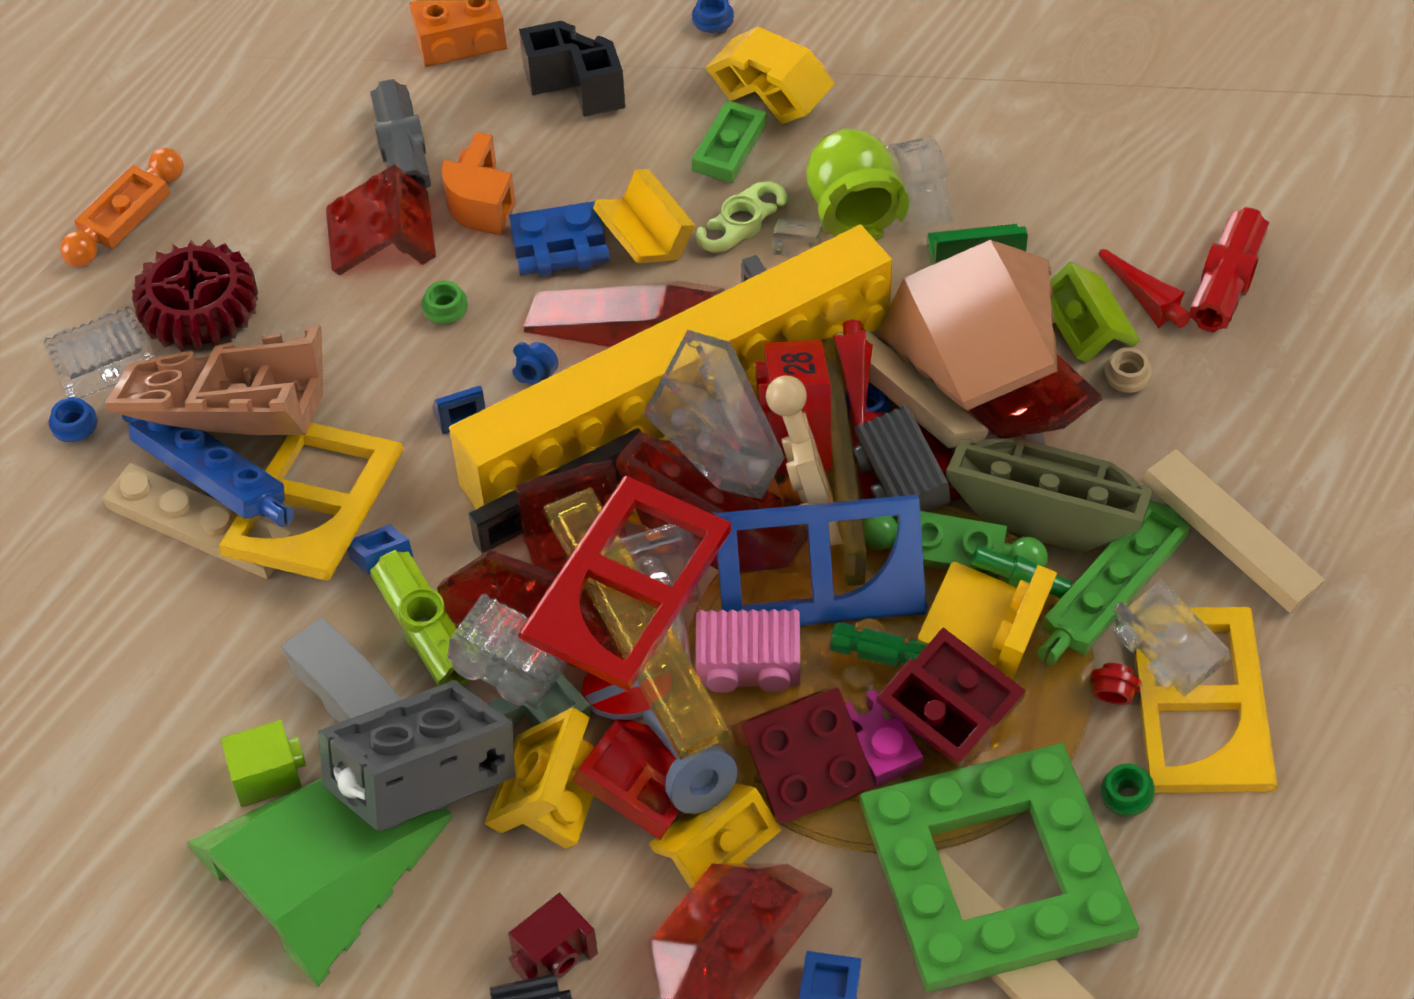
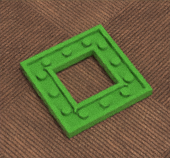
[860,742,1139,993]

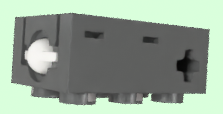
[318,680,515,831]

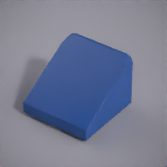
[432,385,486,434]

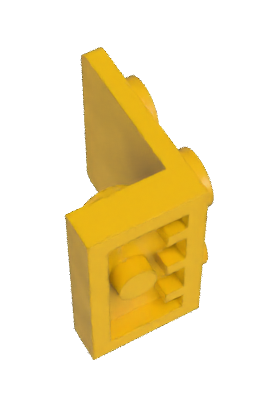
[917,562,1057,680]

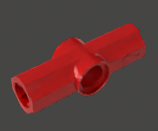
[1190,207,1270,333]

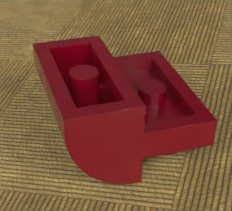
[876,627,1026,769]

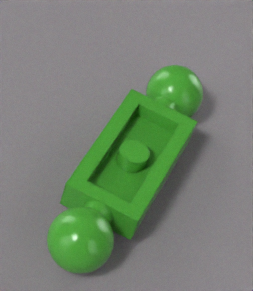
[859,511,1048,579]

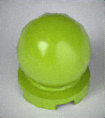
[806,128,910,240]

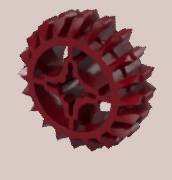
[132,239,258,352]

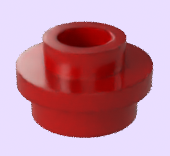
[1089,663,1142,705]

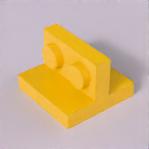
[484,707,595,849]

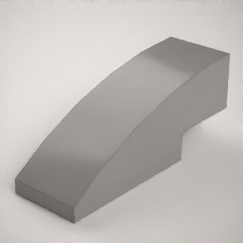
[281,617,402,723]

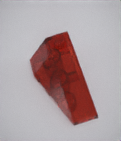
[523,281,724,347]

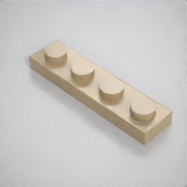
[102,463,292,579]

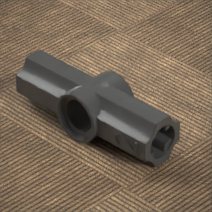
[370,79,431,199]

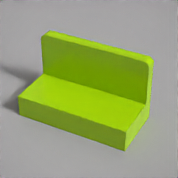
[1050,261,1141,363]

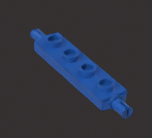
[122,415,294,528]

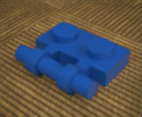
[509,201,610,278]

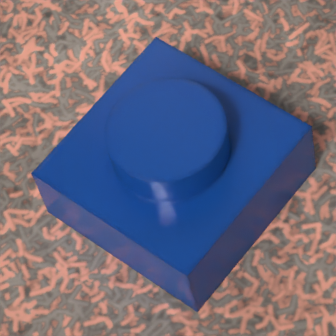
[347,524,413,575]
[799,951,861,999]

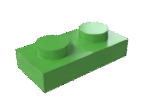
[692,100,767,183]

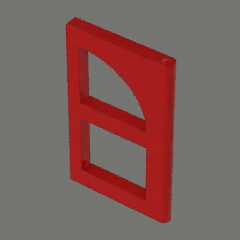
[517,476,732,692]

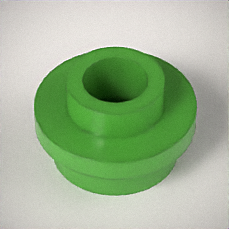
[421,281,468,324]

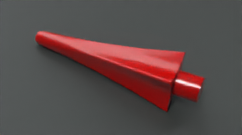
[1098,249,1191,328]
[833,319,873,437]

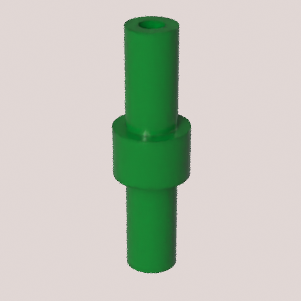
[970,545,1072,599]

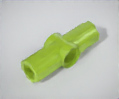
[370,550,479,686]

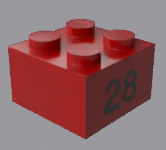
[755,339,832,474]

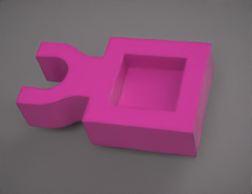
[845,689,923,787]

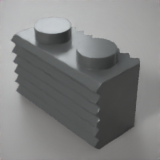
[851,405,951,524]

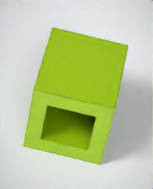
[220,719,307,807]

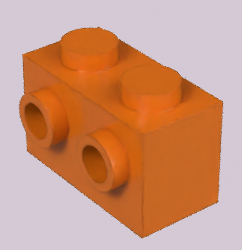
[409,0,507,67]

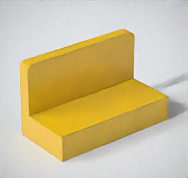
[593,169,696,263]
[649,783,782,896]

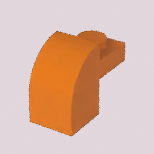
[442,132,516,235]

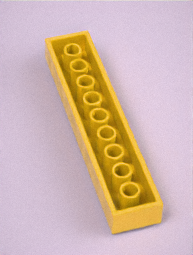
[449,224,893,509]

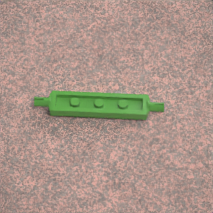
[1037,500,1191,665]

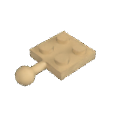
[766,375,843,547]

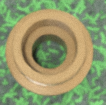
[1104,348,1152,393]

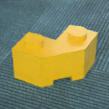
[705,26,835,125]

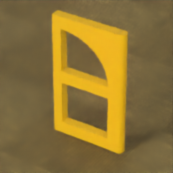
[219,422,404,580]
[1129,607,1278,793]

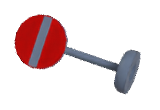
[581,656,737,814]

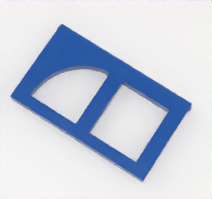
[714,495,928,626]

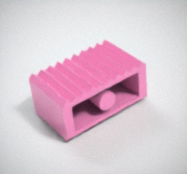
[696,609,800,693]

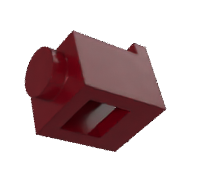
[508,892,598,980]

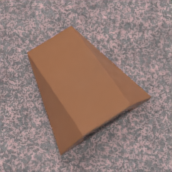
[877,240,1058,411]
[105,325,323,435]

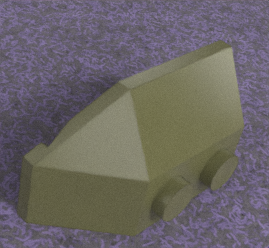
[946,438,1153,553]

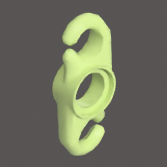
[695,181,788,253]

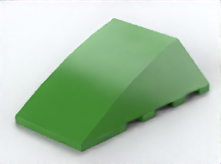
[187,777,452,988]

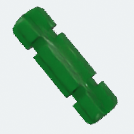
[830,622,928,667]

